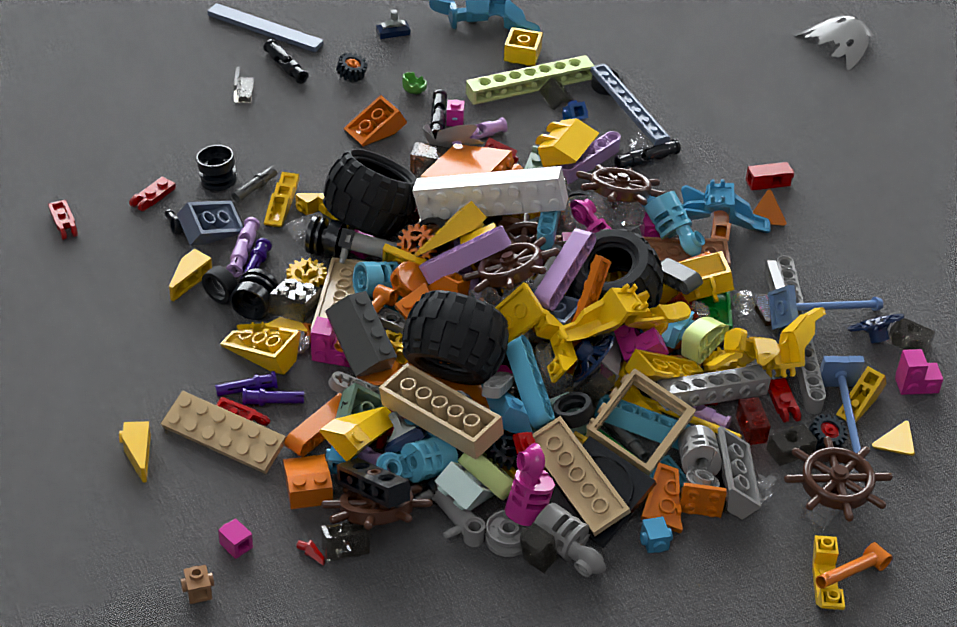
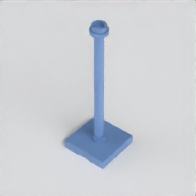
[768,285,883,330]
[820,356,868,472]

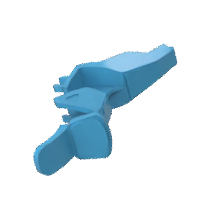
[429,0,540,32]
[640,179,771,233]

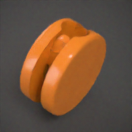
[390,261,428,298]

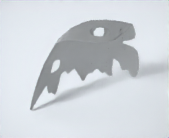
[795,15,875,70]
[423,124,485,155]

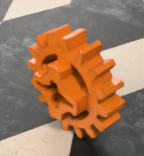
[397,224,437,260]

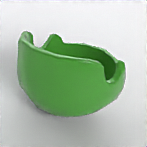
[402,72,427,94]

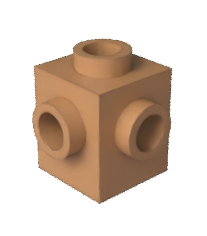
[180,565,214,604]

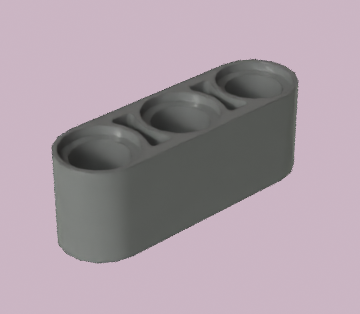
[661,258,703,295]

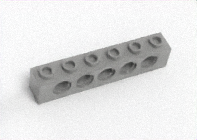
[657,365,771,411]

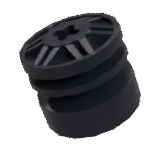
[196,145,237,191]
[305,216,347,258]
[230,268,279,320]

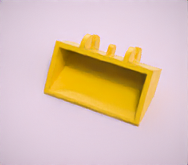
[535,118,599,167]
[659,251,734,305]

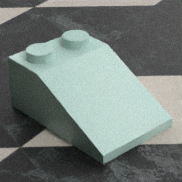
[435,461,495,511]

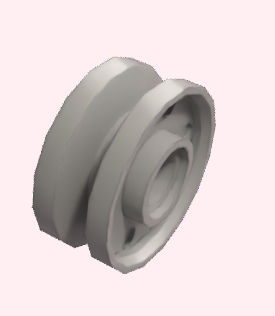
[485,510,531,557]

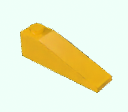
[414,201,487,257]
[220,328,301,375]
[624,349,704,382]
[319,406,394,461]

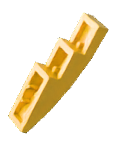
[264,172,300,227]

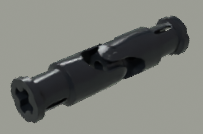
[263,39,309,84]
[429,89,447,139]
[614,139,681,168]

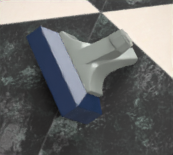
[376,10,411,39]
[385,411,428,453]

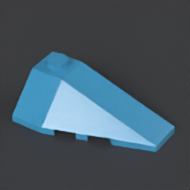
[481,384,533,434]

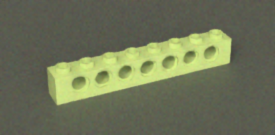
[466,55,594,105]

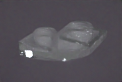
[286,212,323,241]

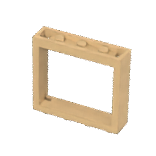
[586,368,696,476]

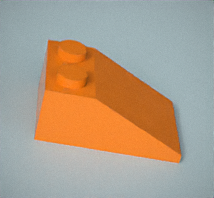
[343,95,407,146]
[283,454,333,509]

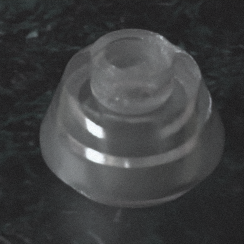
[731,290,757,315]

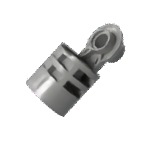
[678,425,722,487]
[531,503,606,578]

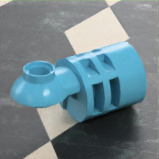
[644,191,705,257]
[352,261,399,298]
[376,436,458,483]

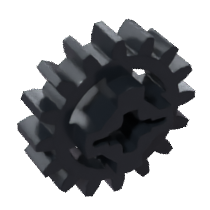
[485,430,518,470]

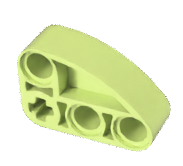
[681,317,729,364]
[458,452,514,501]

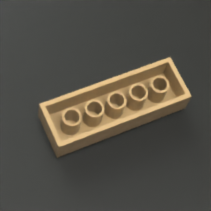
[379,363,504,459]

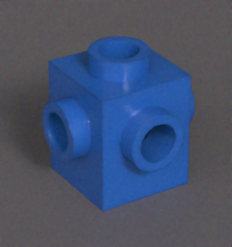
[562,100,589,121]

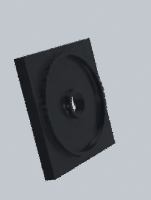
[549,436,657,548]

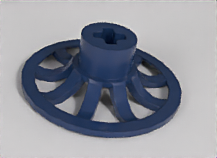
[847,314,905,343]
[572,335,615,383]

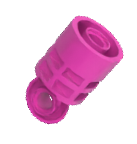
[570,199,612,233]
[504,443,555,526]

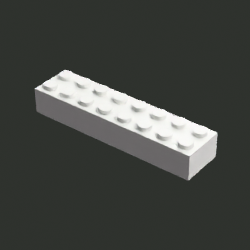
[412,166,568,220]

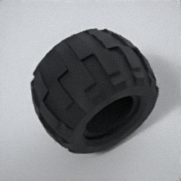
[323,149,417,237]
[566,228,664,326]
[402,290,509,386]

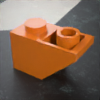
[427,273,471,296]

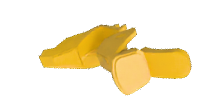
[558,283,691,343]
[707,307,826,378]

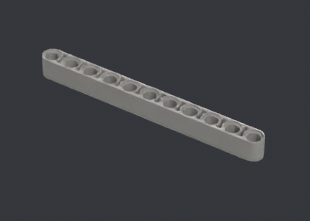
[777,255,826,414]

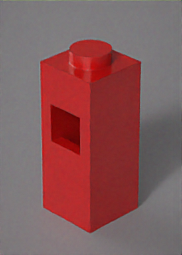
[746,162,794,191]

